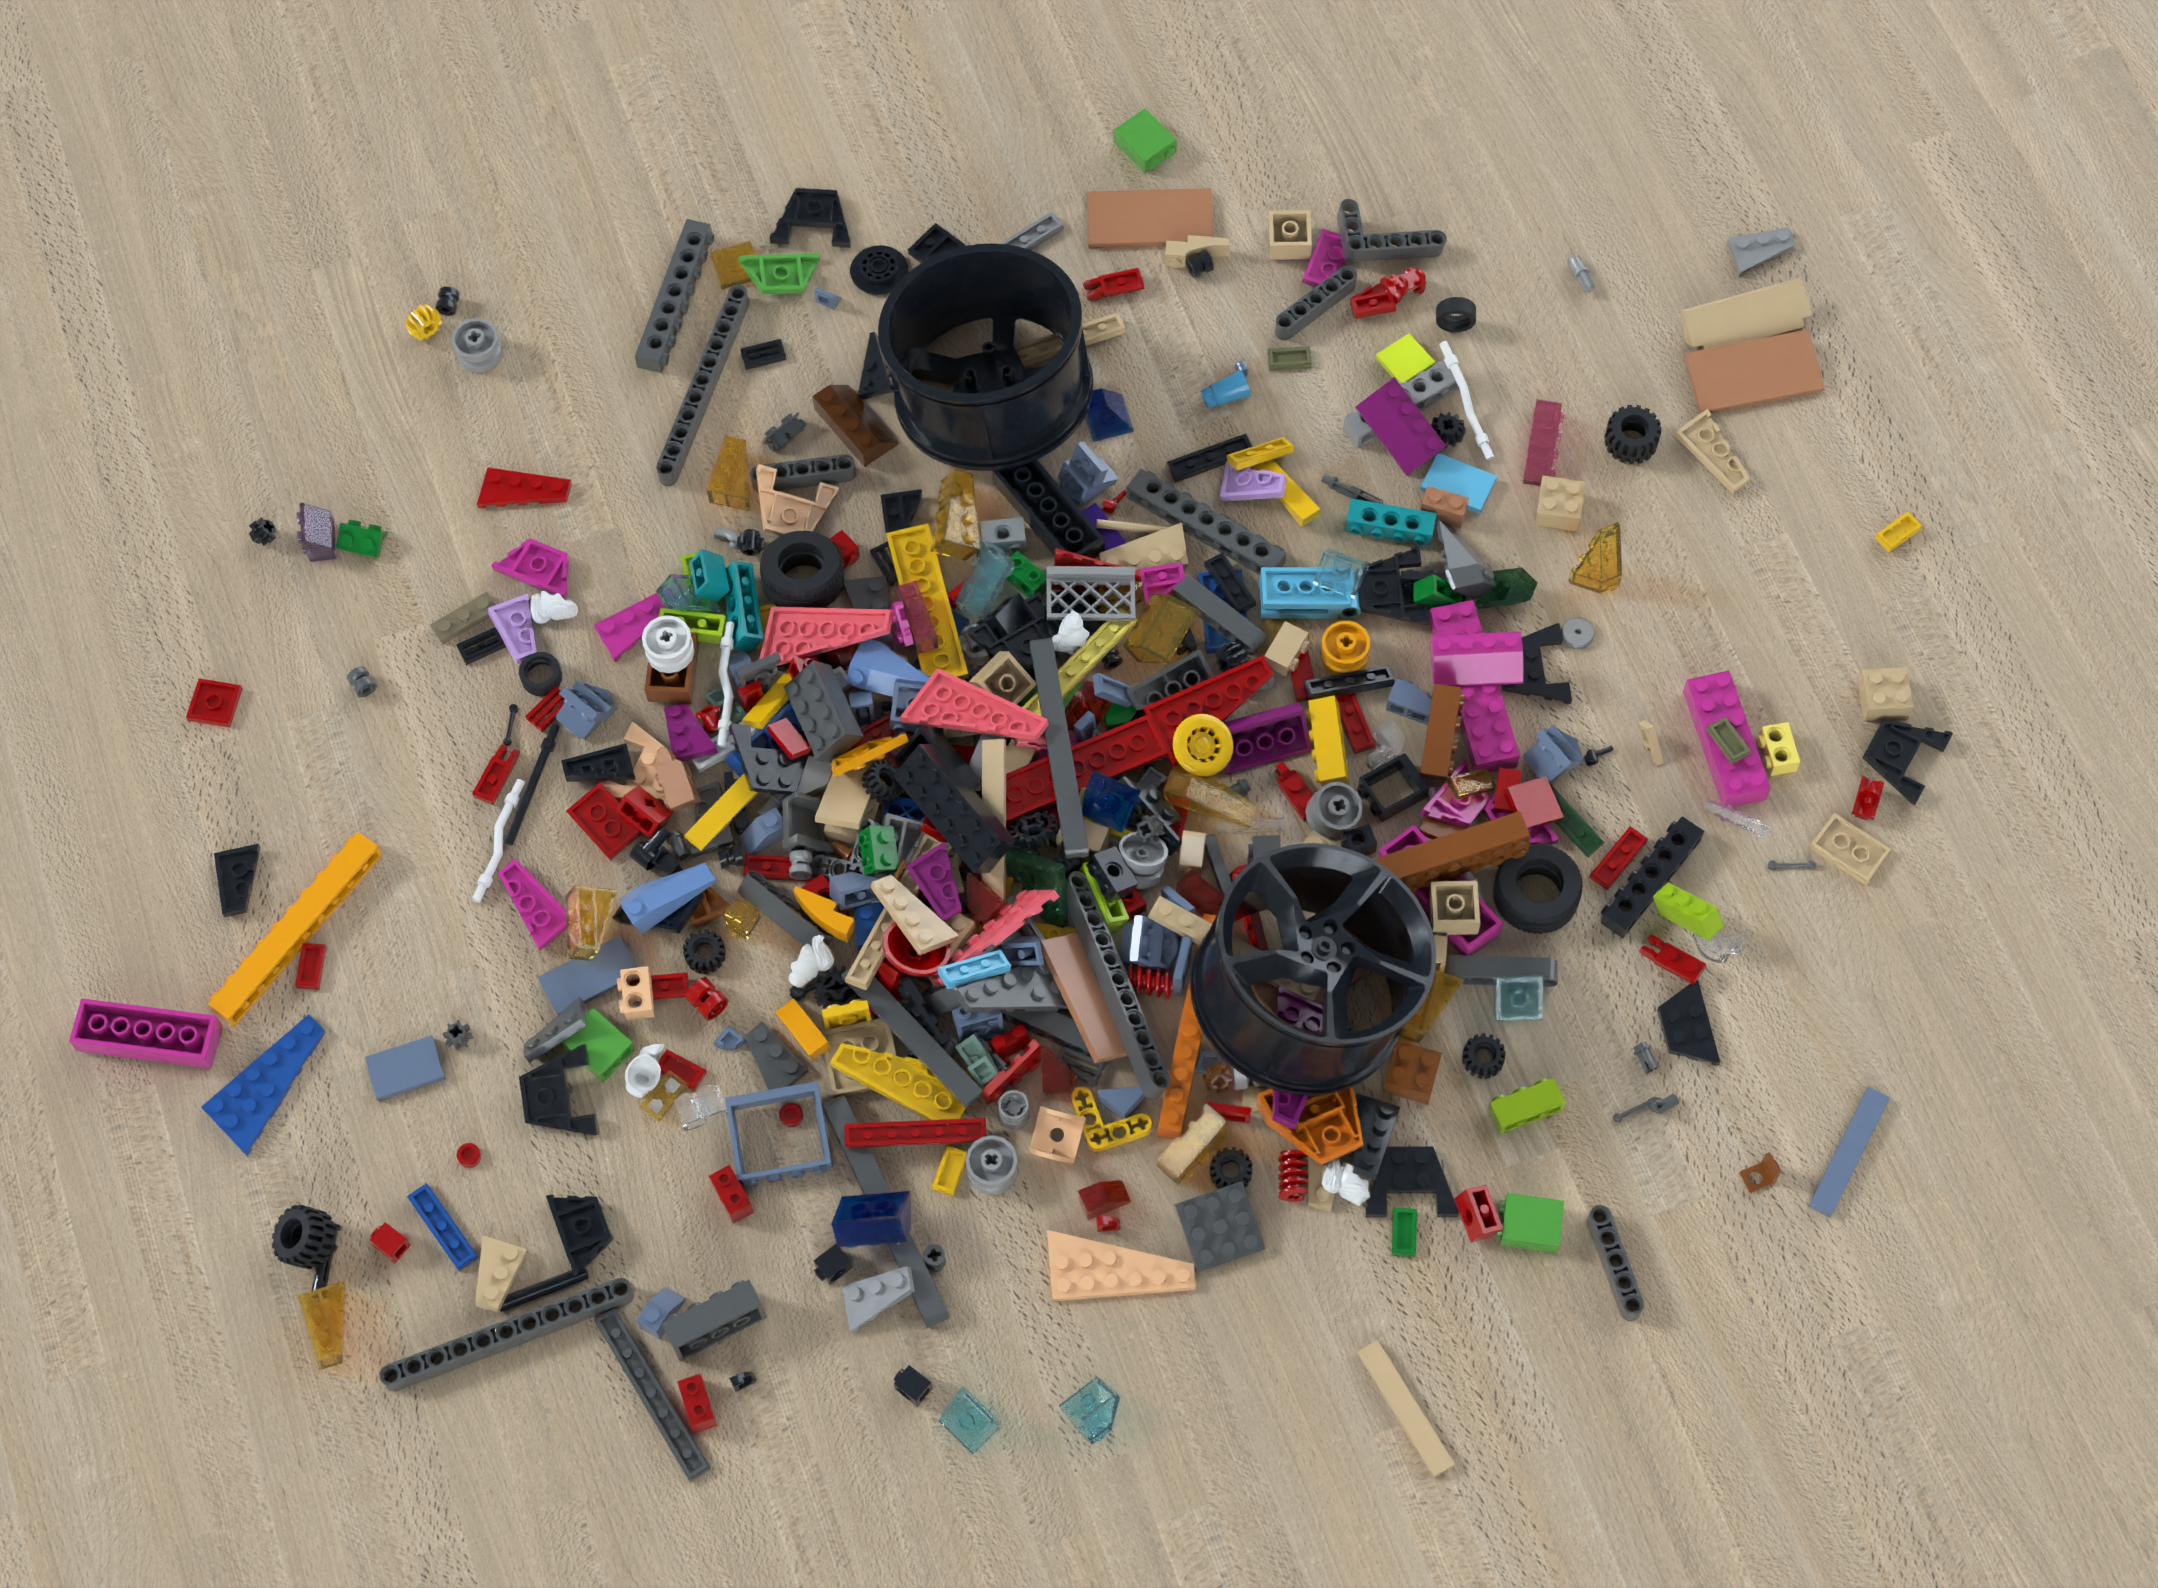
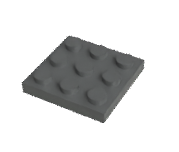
[1174,1181,1265,1273]

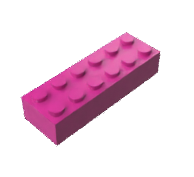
[1683,670,1771,809]
[1378,825,1503,955]
[69,998,223,1069]

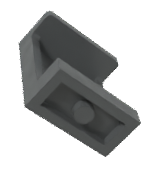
[783,792,834,858]

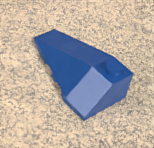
[725,702,802,777]

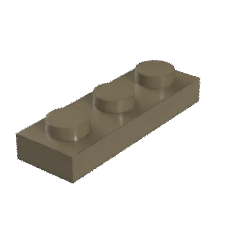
[430,592,496,645]

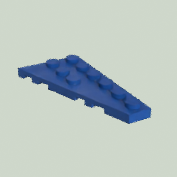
[201,1014,326,1157]

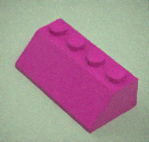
[1429,632,1523,688]

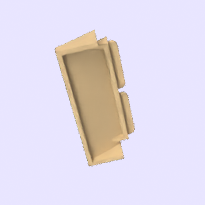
[1681,278,1812,350]

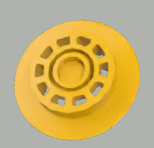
[1173,714,1233,776]

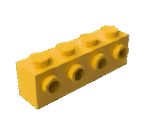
[1306,696,1350,787]

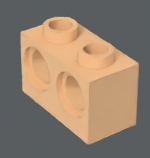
[617,966,655,1021]

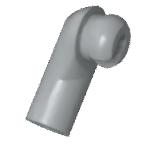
[714,528,741,549]

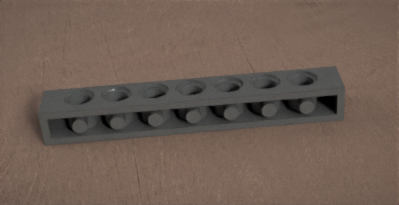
[635,219,714,373]
[1126,469,1286,576]

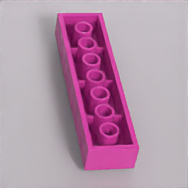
[1429,600,1520,776]

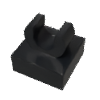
[1172,627,1197,655]

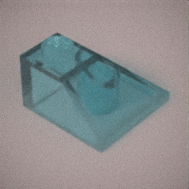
[656,574,721,613]
[1059,1377,1120,1445]

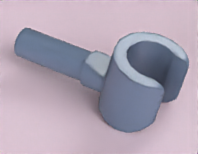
[1233,360,1249,377]

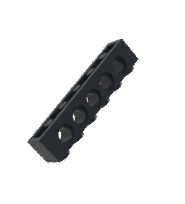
[1601,816,1705,939]

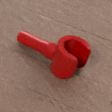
[1102,490,1126,514]

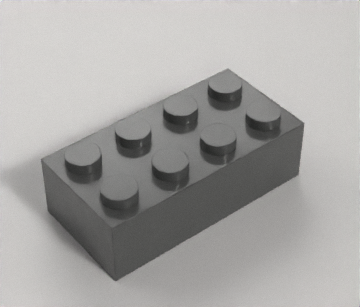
[784,661,864,762]
[662,1280,767,1361]

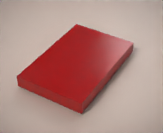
[566,782,642,861]

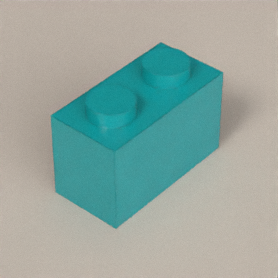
[689,549,730,602]

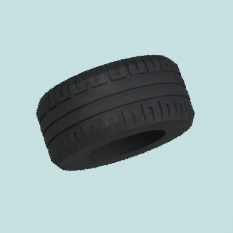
[760,531,845,608]
[1493,843,1583,934]

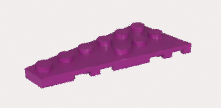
[1272,985,1323,1130]

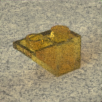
[723,899,761,939]

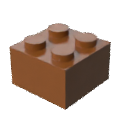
[1383,1041,1442,1105]

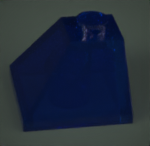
[1085,388,1134,442]
[1082,770,1141,833]

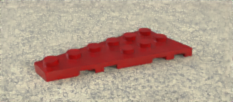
[1143,655,1273,767]

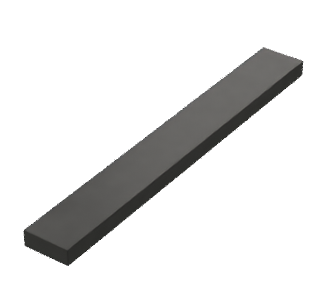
[841,966,983,1108]
[594,1307,711,1482]

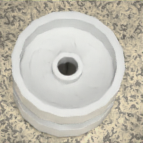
[642,615,694,673]

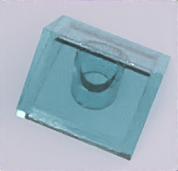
[1313,548,1370,598]
[1493,975,1543,1021]
[938,1386,999,1454]

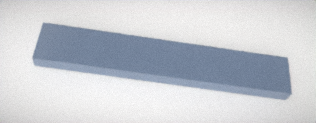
[1808,1087,1890,1218]

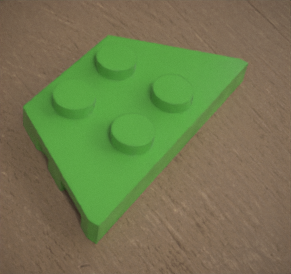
[739,253,820,295]

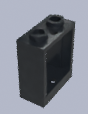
[1357,753,1429,822]

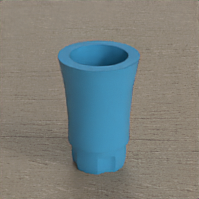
[1200,369,1251,409]

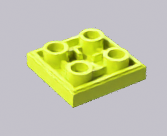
[1375,333,1436,384]

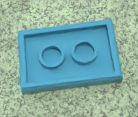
[1420,453,1497,514]

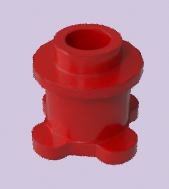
[695,705,721,733]

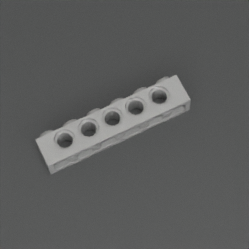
[1343,361,1464,448]

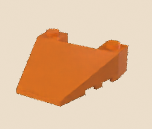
[1256,1087,1363,1165]

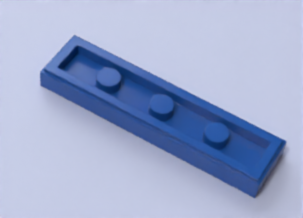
[407,1183,479,1271]

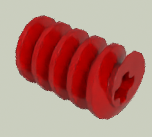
[1128,963,1174,999]
[1278,1149,1308,1202]

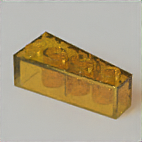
[930,469,981,561]

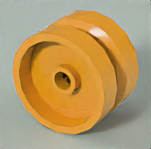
[1320,621,1370,675]

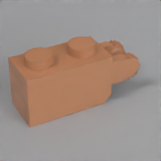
[655,747,701,812]

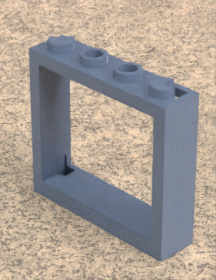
[725,1081,833,1187]

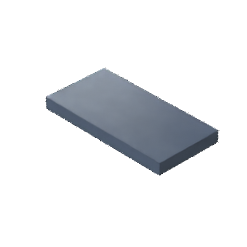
[538,935,637,1015]

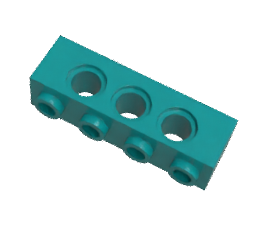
[1345,498,1437,546]
[725,560,764,652]

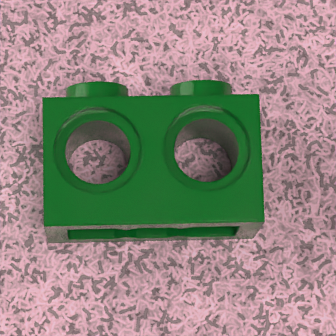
[1002,551,1047,598]

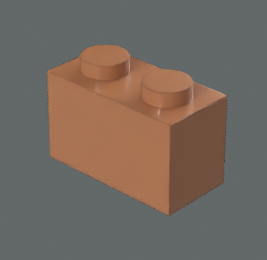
[1420,486,1469,529]

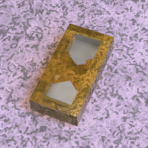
[640,1070,689,1122]

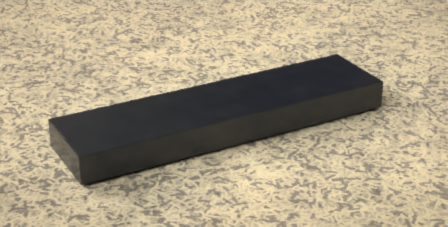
[1167,433,1252,483]
[1304,666,1395,700]

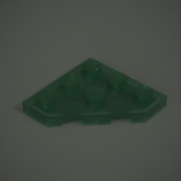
[1006,847,1069,928]

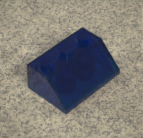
[831,1191,911,1248]

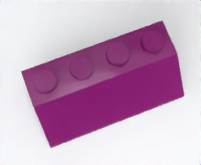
[1355,377,1446,476]
[1215,702,1312,774]

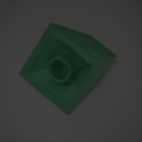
[1475,567,1538,609]

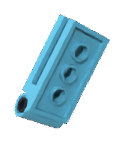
[1259,567,1361,619]

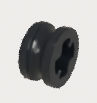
[1101,649,1123,670]

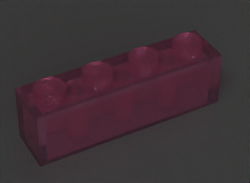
[1523,399,1565,486]

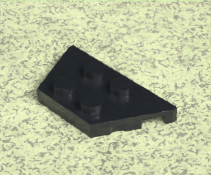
[1657,980,1720,1066]
[546,1195,613,1276]

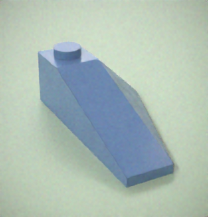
[846,639,930,697]
[620,863,717,934]

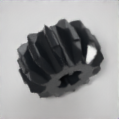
[1431,411,1466,449]
[1215,641,1250,672]

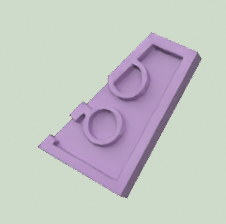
[1220,461,1287,502]
[488,594,537,664]

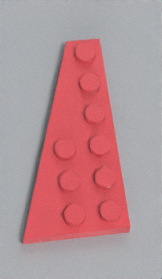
[759,607,894,666]
[900,668,1049,741]
[929,889,1060,987]

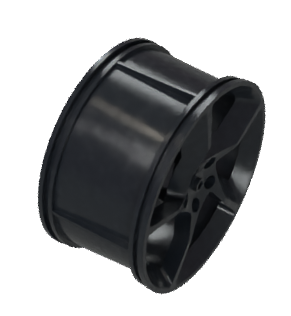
[878,243,1094,471]
[1190,843,1436,1095]

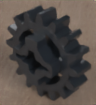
[1009,809,1059,850]
[813,966,861,1009]

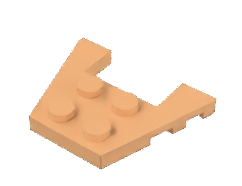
[756,464,839,536]
[602,722,665,803]

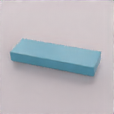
[938,950,1011,989]

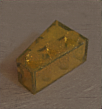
[707,436,751,512]
[565,885,618,961]
[1399,970,1464,1044]
[1157,1103,1227,1185]
[298,1281,346,1370]

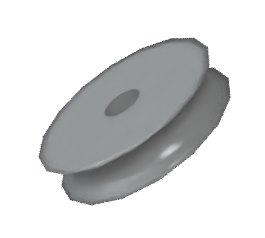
[1561,617,1594,649]

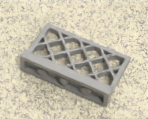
[1046,566,1135,621]

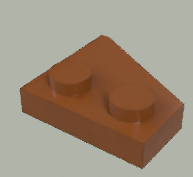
[690,887,734,928]

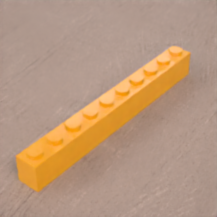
[208,831,383,1027]

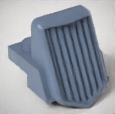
[1058,442,1118,505]
[556,680,618,739]
[1523,725,1586,783]
[1120,916,1181,970]

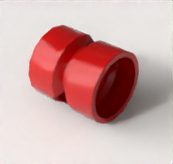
[685,977,729,1021]

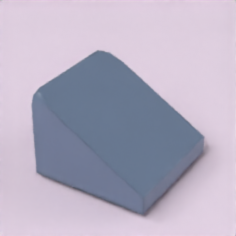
[814,288,841,309]

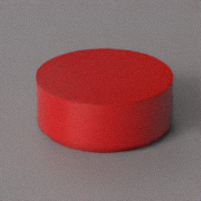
[779,1102,803,1127]
[457,1143,481,1168]

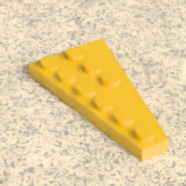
[829,1043,979,1120]

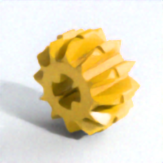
[405,304,443,341]

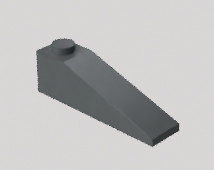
[1435,519,1496,600]

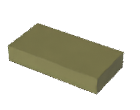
[1268,346,1312,371]
[1706,716,1751,765]

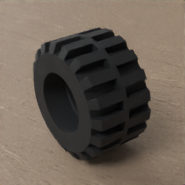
[1604,405,1662,464]
[272,1205,335,1269]

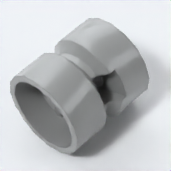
[998,1090,1030,1130]

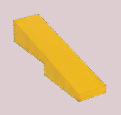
[1250,459,1320,528]
[684,774,760,851]

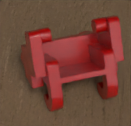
[1386,267,1426,304]
[988,1025,1031,1067]

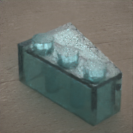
[955,539,1015,620]

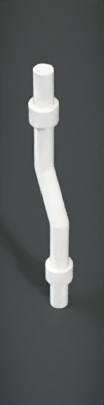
[1440,341,1494,461]
[717,622,735,748]
[472,779,525,903]

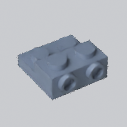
[889,682,924,734]
[952,1005,1005,1042]

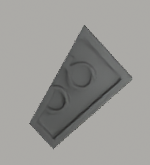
[745,1021,808,1090]

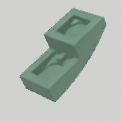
[704,684,747,724]
[955,1032,999,1087]

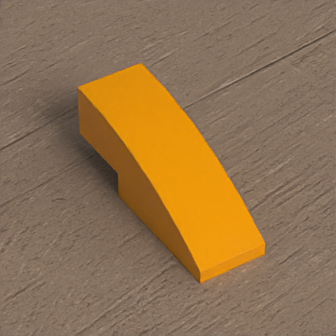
[794,886,856,943]
[775,998,831,1061]

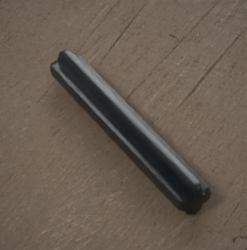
[500,1268,589,1312]

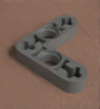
[810,819,881,878]

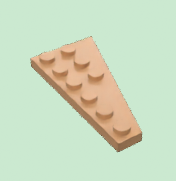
[1047,1230,1196,1301]

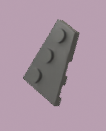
[736,652,781,696]
[690,781,735,858]
[524,997,586,1063]

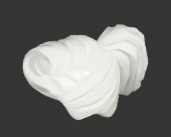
[531,591,578,624]
[1052,611,1089,656]
[788,935,834,987]
[625,1044,664,1098]
[1322,1158,1370,1206]

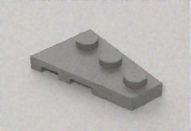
[1728,227,1795,277]
[842,1266,915,1333]

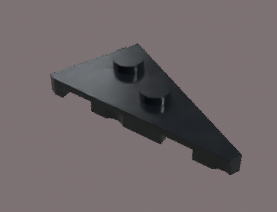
[858,332,895,400]

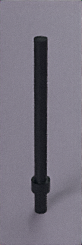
[505,724,560,846]

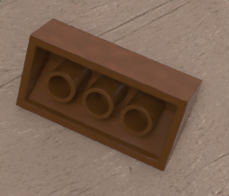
[812,385,899,467]

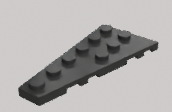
[954,958,1068,1012]

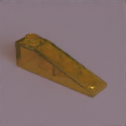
[1568,522,1622,593]
[1164,762,1257,828]

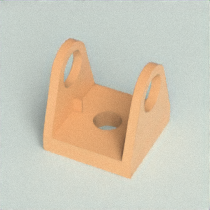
[1029,1106,1086,1164]

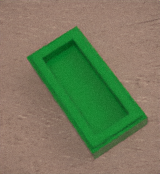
[1391,1207,1417,1257]

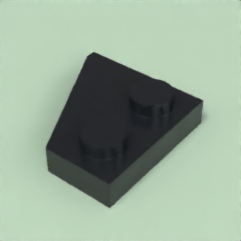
[908,223,965,263]
[880,489,922,533]

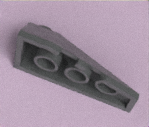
[1125,649,1214,711]

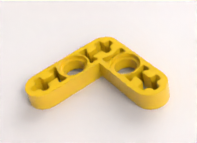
[1071,1087,1152,1152]

